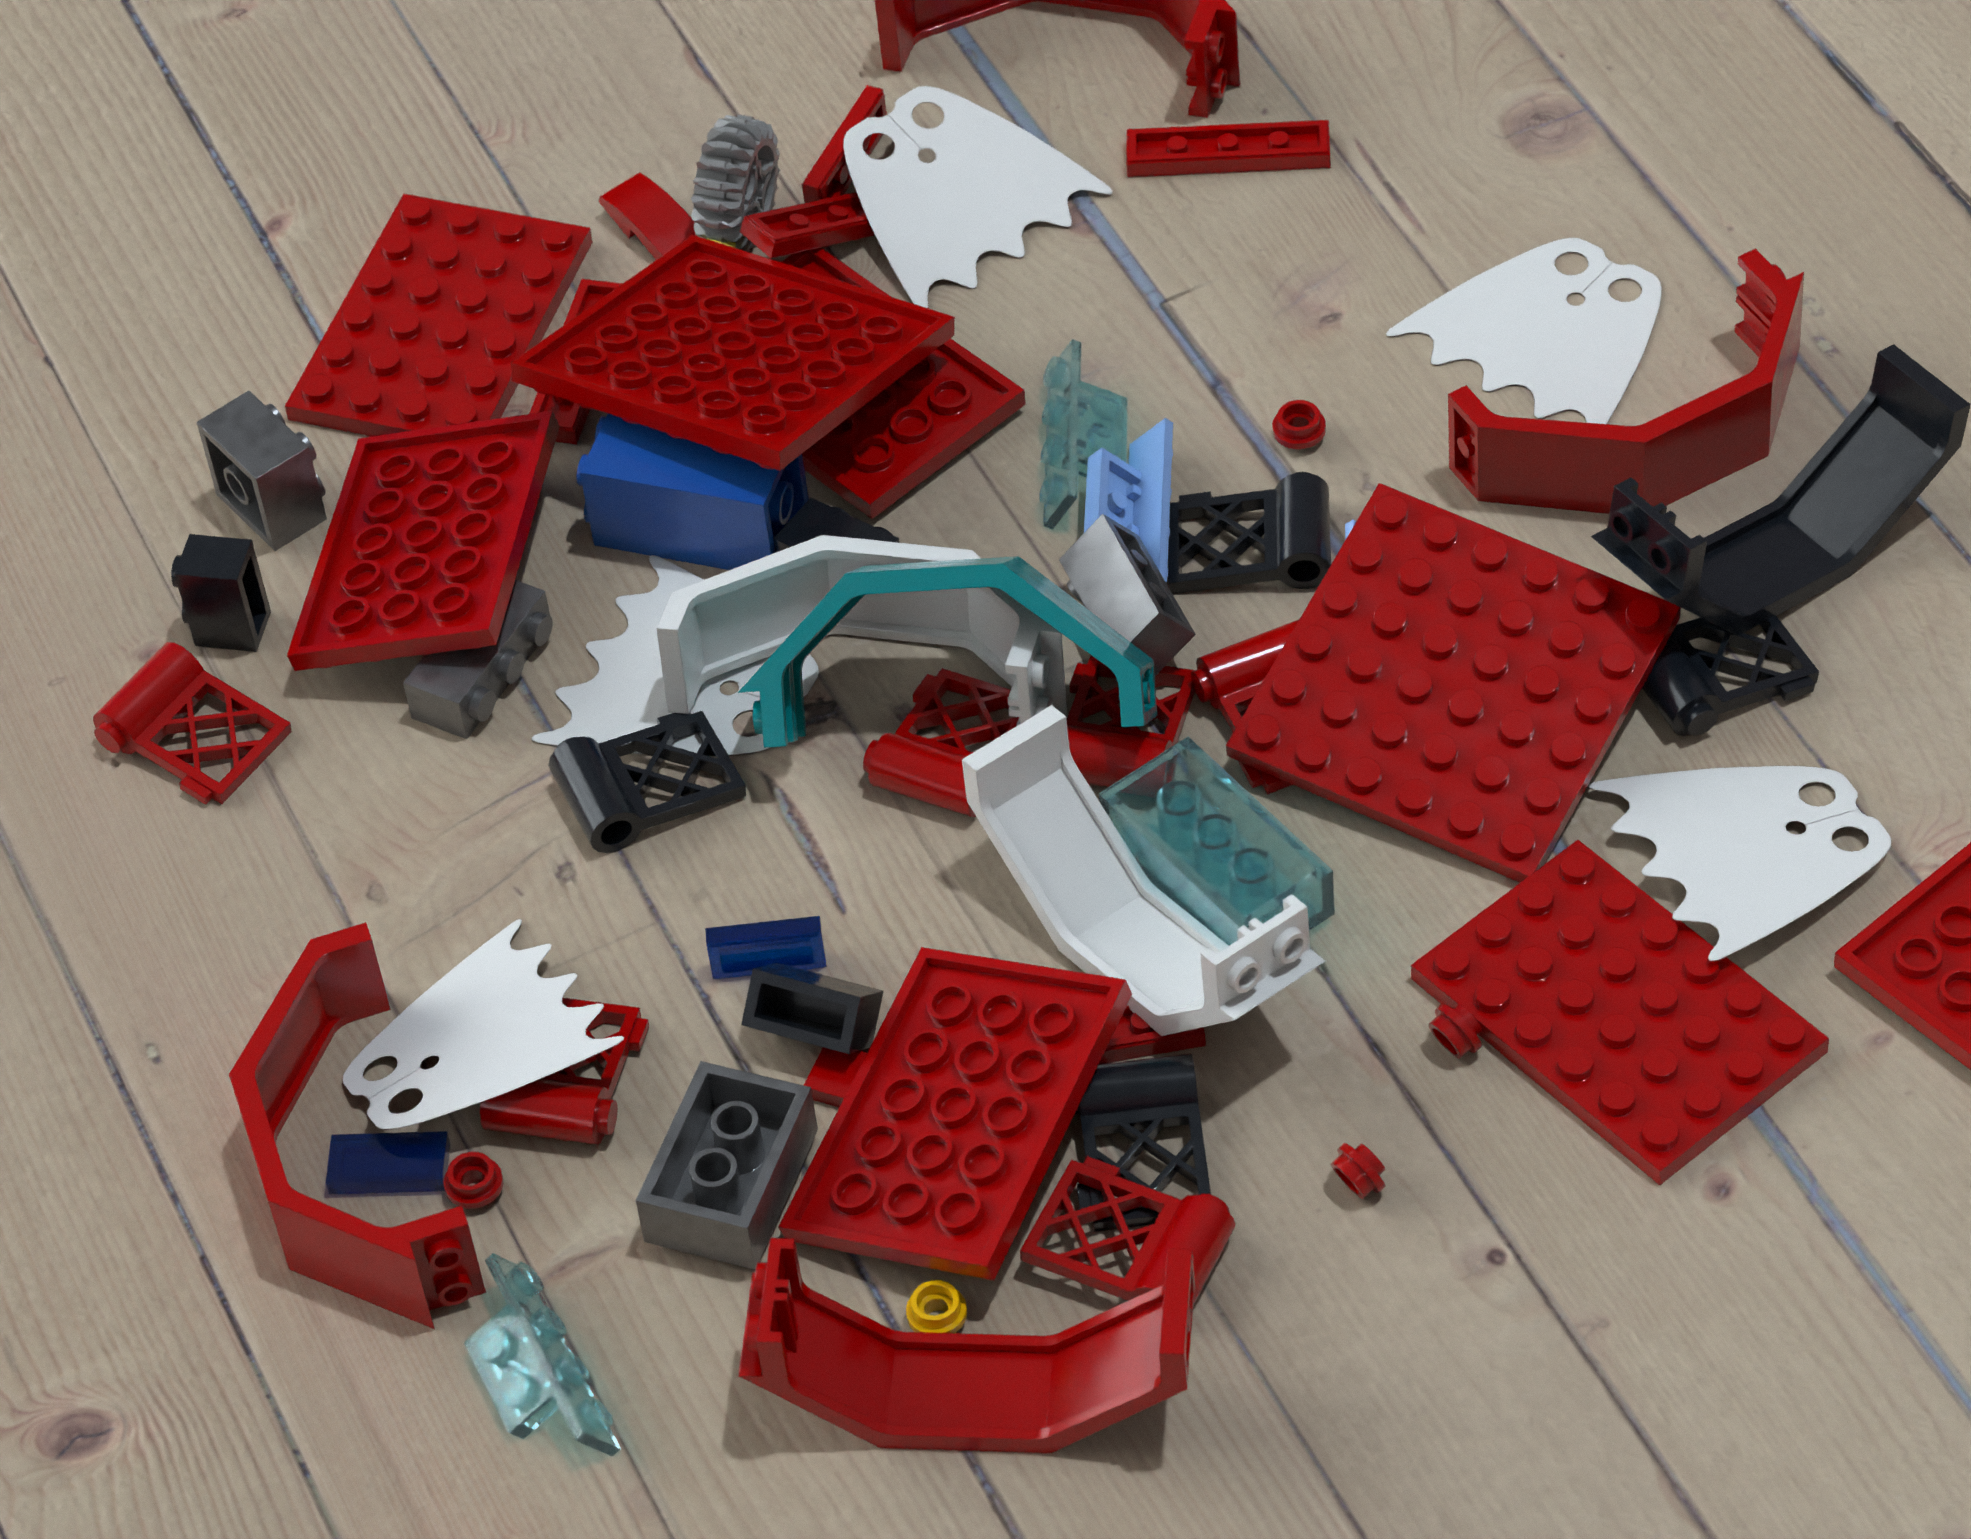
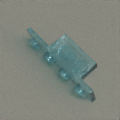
[1039,339,1128,530]
[464,1253,621,1457]

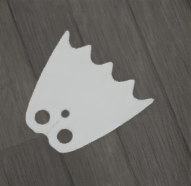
[844,86,1112,308]
[1386,238,1661,424]
[532,555,819,755]
[1589,766,1891,961]
[342,919,624,1130]

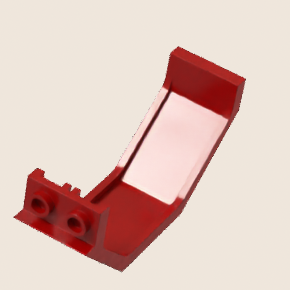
[875,0,1240,118]
[1448,248,1804,514]
[229,922,486,1329]
[738,1238,1195,1453]

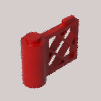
[1191,620,1299,795]
[93,642,291,805]
[1066,655,1195,795]
[863,668,1019,818]
[480,998,649,1145]
[1020,1156,1236,1304]

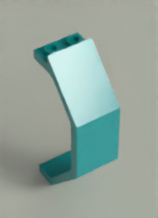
[738,556,1157,748]

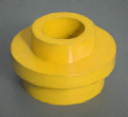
[906,1280,967,1333]

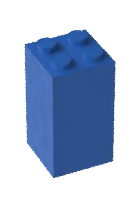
[576,414,809,570]

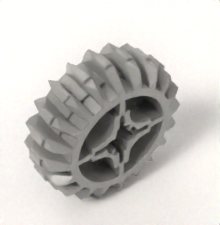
[691,115,780,251]

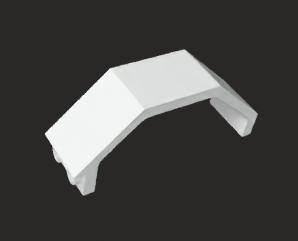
[656,535,1067,726]
[962,705,1325,1036]

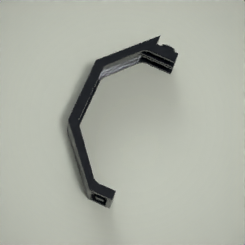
[1591,344,1971,635]

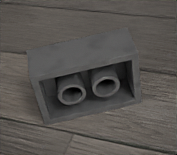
[635,1061,818,1270]

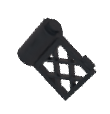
[1168,472,1331,594]
[1642,615,1819,736]
[548,711,746,853]
[1074,1053,1211,1231]

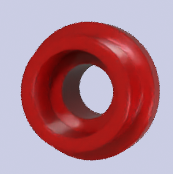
[1272,400,1326,449]
[1428,1003,1482,1059]
[1330,1143,1386,1199]
[444,1152,503,1209]

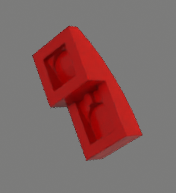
[598,172,697,260]

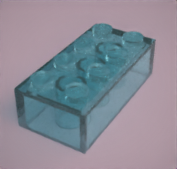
[1099,737,1335,945]

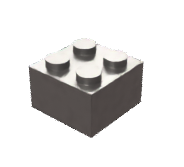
[197,390,327,551]

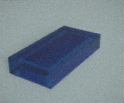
[705,916,827,979]
[326,1131,450,1195]

